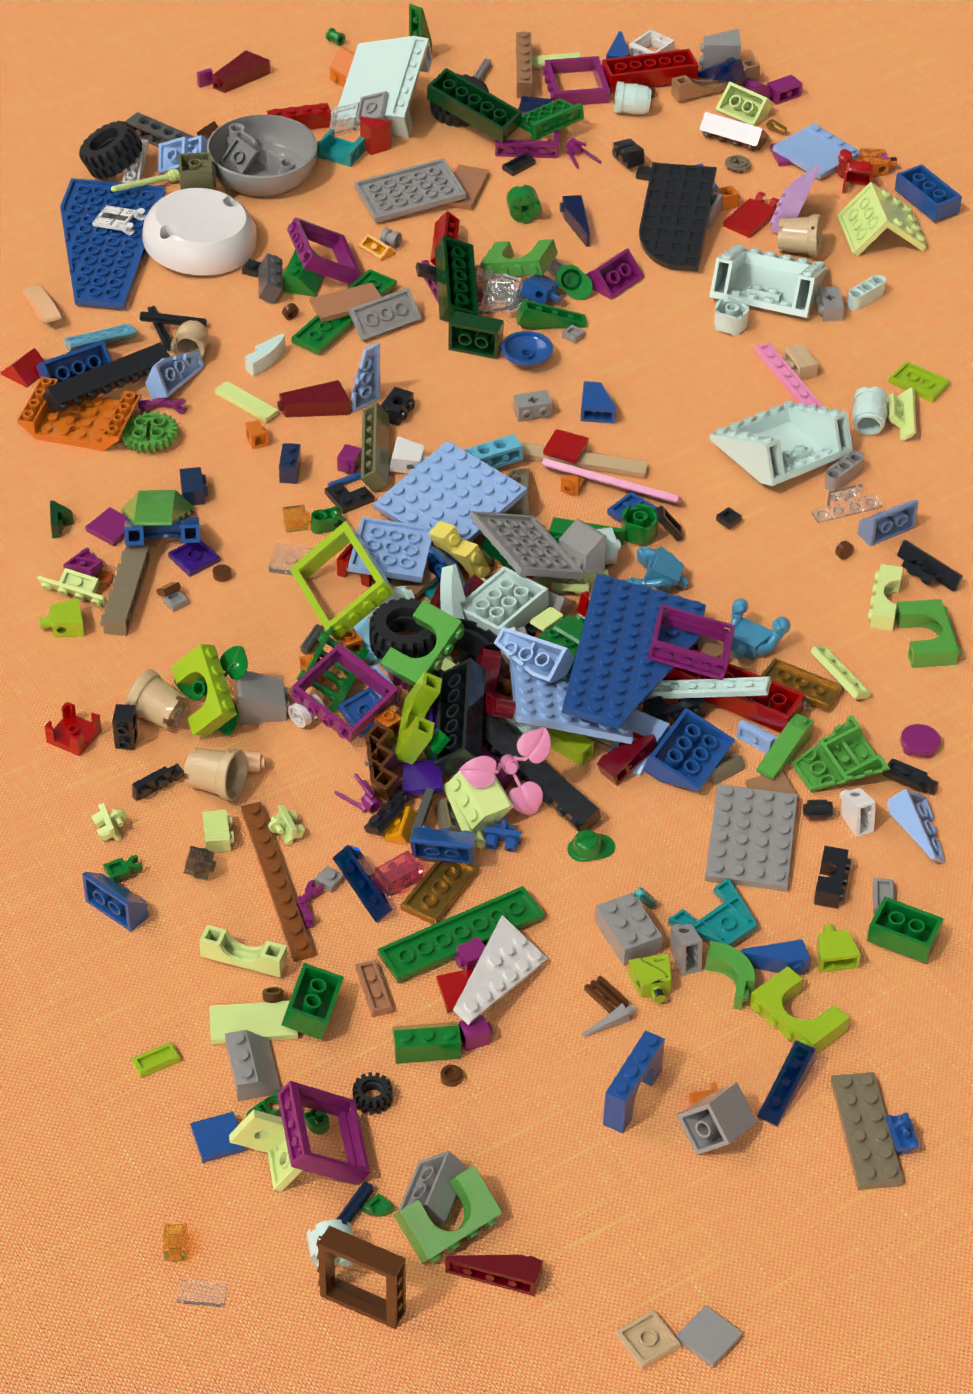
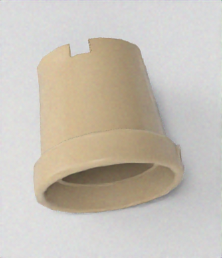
[778,214,822,257]
[125,669,189,731]
[184,747,248,801]

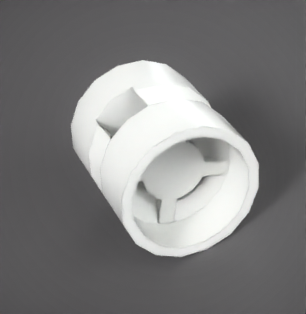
[288,693,325,728]

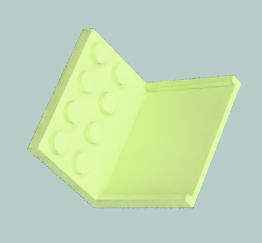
[837,182,927,256]

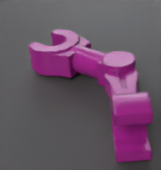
[138,398,187,413]
[297,880,324,929]

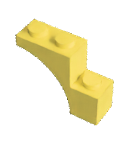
[428,521,491,579]

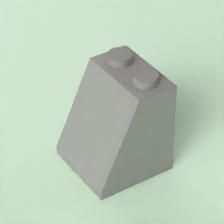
[699,29,741,72]
[236,671,290,724]
[677,1082,757,1155]

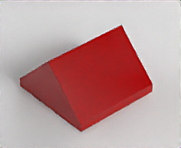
[360,116,391,155]
[0,348,45,388]

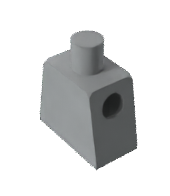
[671,924,702,975]

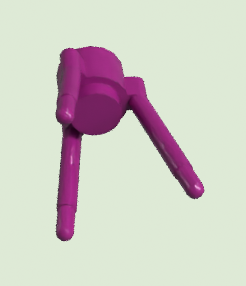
[566,138,602,169]
[334,773,382,813]

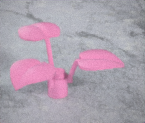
[459,727,551,815]

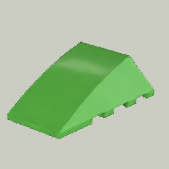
[122,490,195,526]
[791,714,890,792]

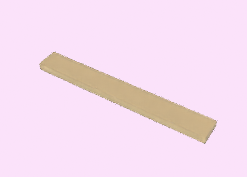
[520,442,648,478]

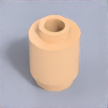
[244,752,266,772]

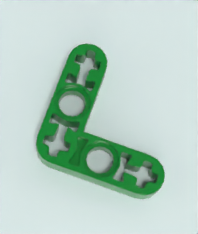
[246,1088,329,1134]

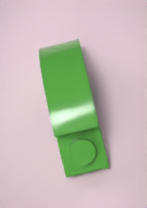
[705,941,755,1010]

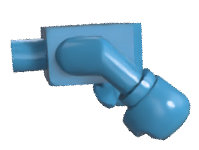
[627,546,689,591]
[729,598,791,660]

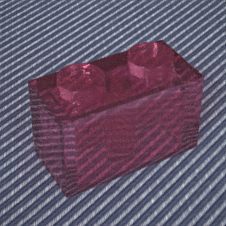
[375,850,423,898]

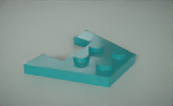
[668,878,757,947]

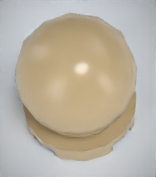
[171,320,209,357]

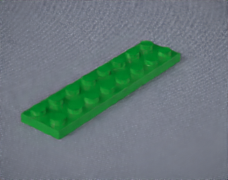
[291,269,397,355]
[377,886,545,983]

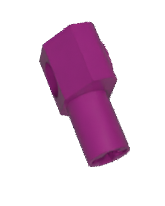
[743,78,772,99]

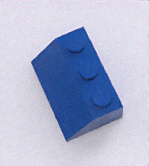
[410,826,477,864]
[82,872,148,932]

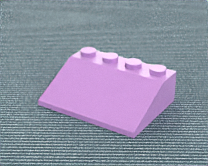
[770,165,820,234]

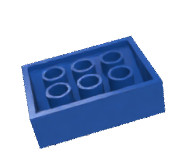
[643,708,736,792]

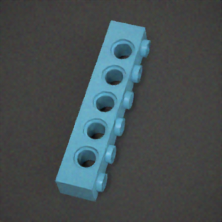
[414,434,523,468]

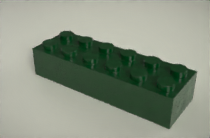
[427,68,522,143]
[435,236,479,322]

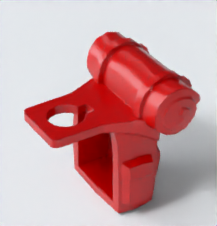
[837,149,874,193]

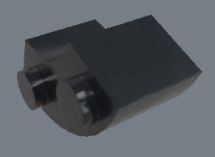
[454,618,501,659]

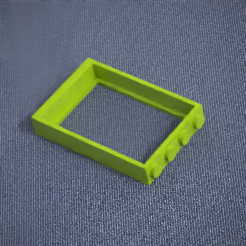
[289,521,395,641]

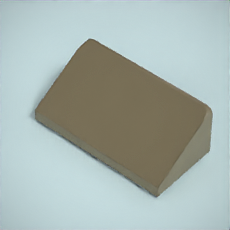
[708,753,745,785]
[434,798,461,832]

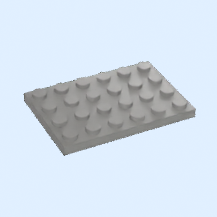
[354,158,466,223]
[470,511,584,580]
[705,784,798,892]

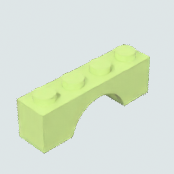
[867,564,903,631]
[199,925,288,977]

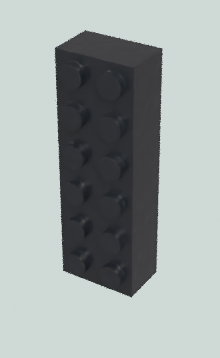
[434,658,486,777]

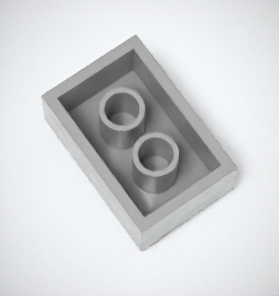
[595,893,662,966]

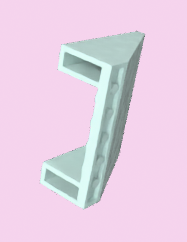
[333,36,433,138]
[709,244,828,318]
[709,401,853,486]

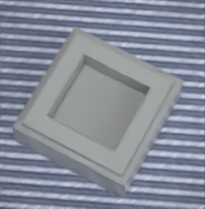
[562,325,585,344]
[162,590,189,612]

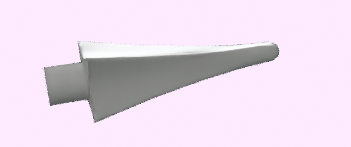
[583,1003,636,1037]

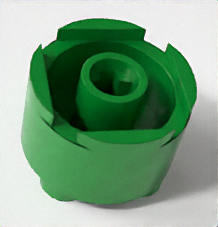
[506,185,542,224]
[621,503,658,546]

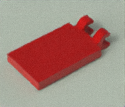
[723,191,779,238]

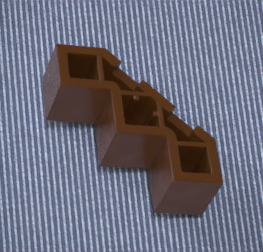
[365,721,402,802]

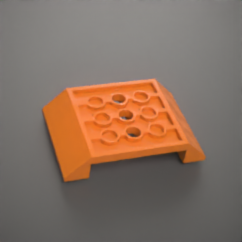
[17,377,142,451]

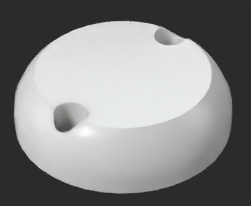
[142,188,257,275]

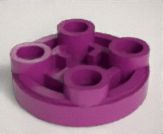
[900,724,940,758]

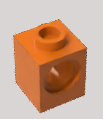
[714,185,740,211]
[374,708,401,739]

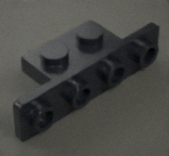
[897,540,963,591]

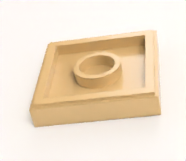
[615,1309,681,1371]

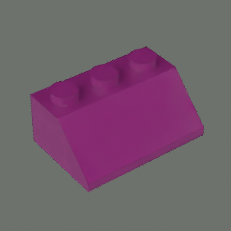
[586,248,644,299]

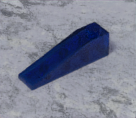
[698,57,745,83]
[559,195,590,247]
[333,845,393,923]
[757,1040,817,1126]

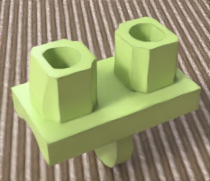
[91,802,127,842]
[268,805,305,845]

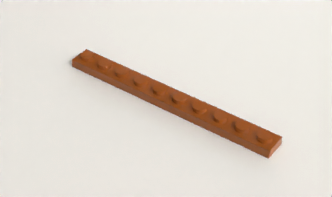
[241,802,314,962]

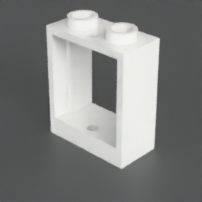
[628,30,675,56]

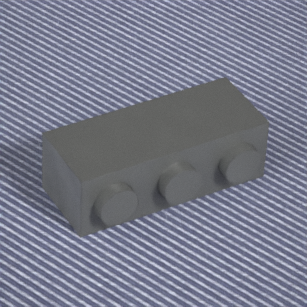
[258,253,283,304]

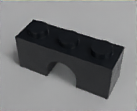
[642,696,706,725]
[813,846,851,909]

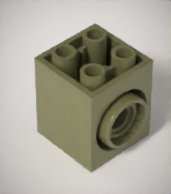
[178,152,216,190]

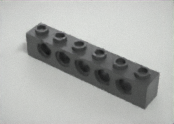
[126,112,195,148]

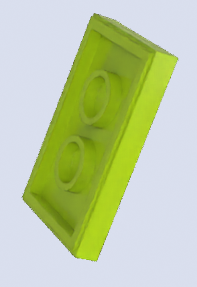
[888,361,951,403]

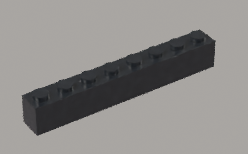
[43,342,171,413]
[481,714,601,831]

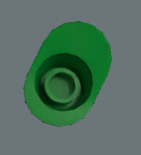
[556,264,593,300]
[567,829,616,862]

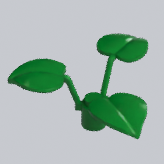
[174,646,248,736]

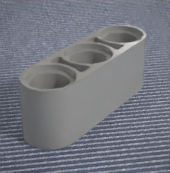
[824,451,864,492]

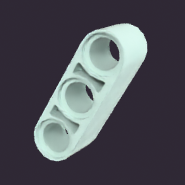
[847,275,886,311]

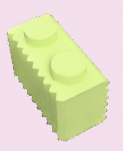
[202,809,234,854]

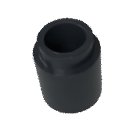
[803,799,833,820]

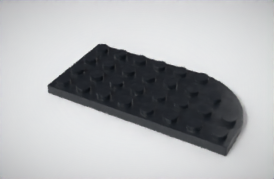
[639,162,717,271]

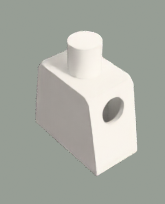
[389,436,428,474]
[840,788,875,837]

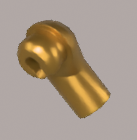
[766,119,787,135]

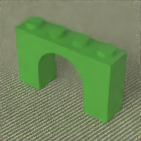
[480,239,558,277]
[895,599,961,668]
[380,600,465,687]
[393,1165,502,1263]

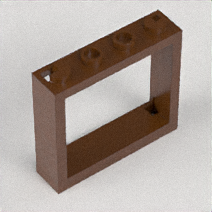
[316,1226,406,1329]

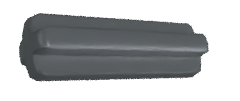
[300,624,324,654]

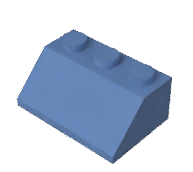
[858,499,919,547]

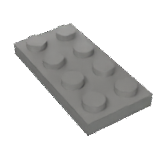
[348,287,422,342]

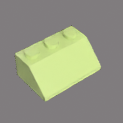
[715,81,774,126]
[447,771,514,832]

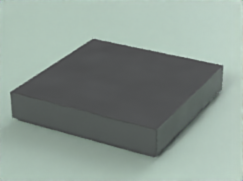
[219,136,260,175]

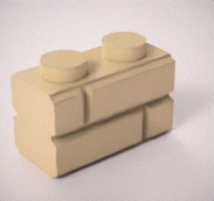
[783,344,819,380]

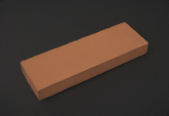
[355,960,393,1017]

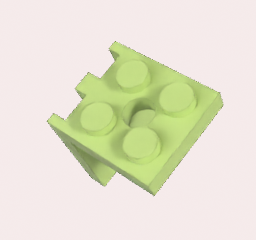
[229,1110,303,1192]

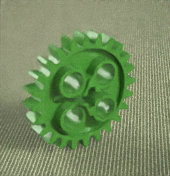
[121,411,179,453]

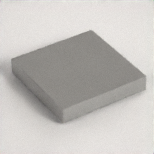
[355,91,389,126]
[676,1305,743,1368]

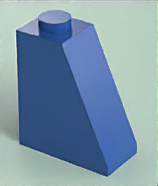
[580,381,616,424]

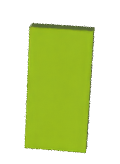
[131,1042,181,1078]

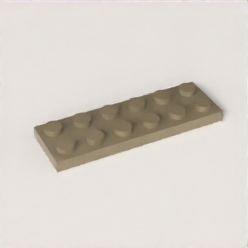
[830,1072,903,1190]

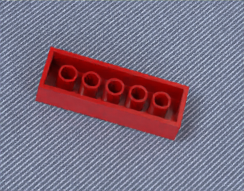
[602,49,699,92]

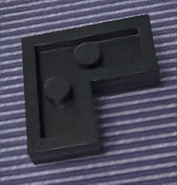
[325,482,374,514]

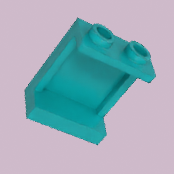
[317,128,365,167]

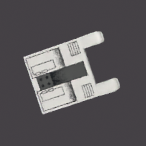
[92,205,146,235]

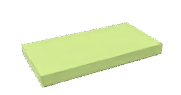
[210,1001,298,1045]

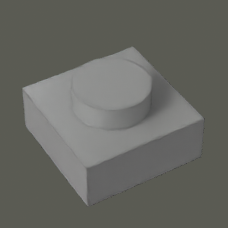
[315,866,344,893]

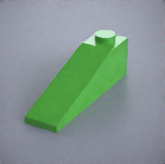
[756,713,814,780]

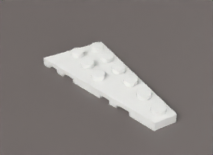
[453,915,548,1025]

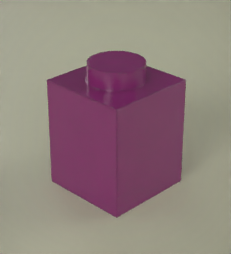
[337,444,362,474]
[455,937,485,970]
[458,1015,493,1051]

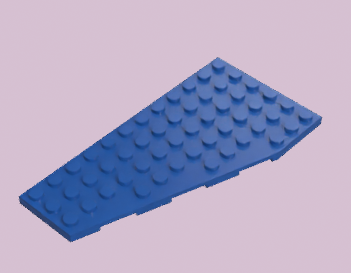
[60,178,166,309]
[561,573,706,729]

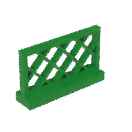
[519,98,584,140]

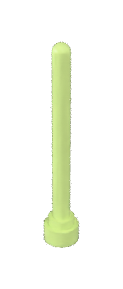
[111,169,180,192]

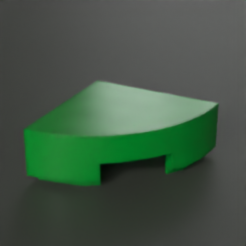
[431,728,450,754]
[363,1193,395,1217]

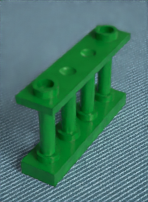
[296,626,369,712]

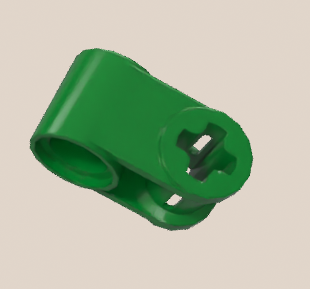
[311,506,347,534]

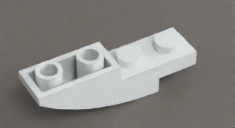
[122,139,149,183]

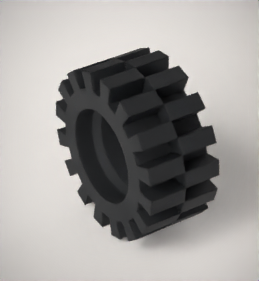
[352,1072,393,1115]

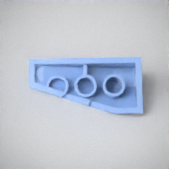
[351,342,381,413]
[145,351,205,399]
[494,627,575,683]
[887,789,945,863]

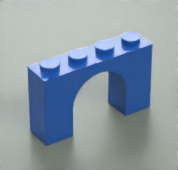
[124,517,200,546]
[603,1030,665,1134]

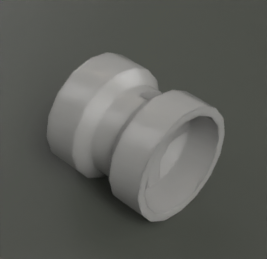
[380,228,402,248]

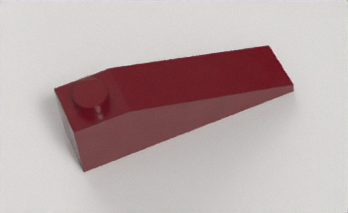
[445,1254,543,1296]

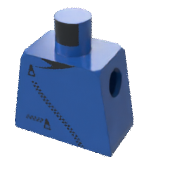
[520,275,563,304]

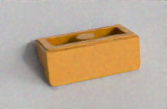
[358,233,395,261]
[384,805,417,844]

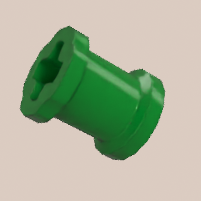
[325,28,346,46]

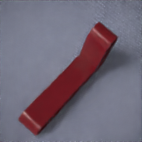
[477,648,516,719]

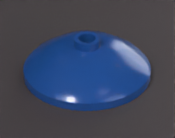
[501,331,553,366]

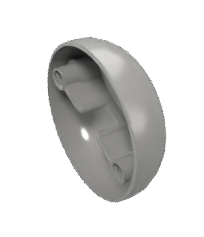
[207,115,318,197]

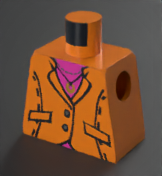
[858,148,897,177]

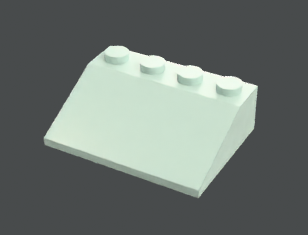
[460,566,549,636]

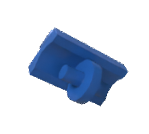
[484,818,522,852]
[886,1112,919,1155]

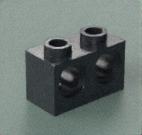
[112,704,138,750]

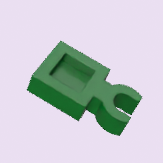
[103,855,143,882]

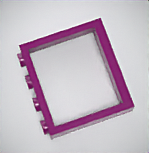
[542,56,610,105]
[495,112,559,158]
[287,217,362,285]
[647,604,735,680]
[291,643,398,743]
[277,1081,370,1185]

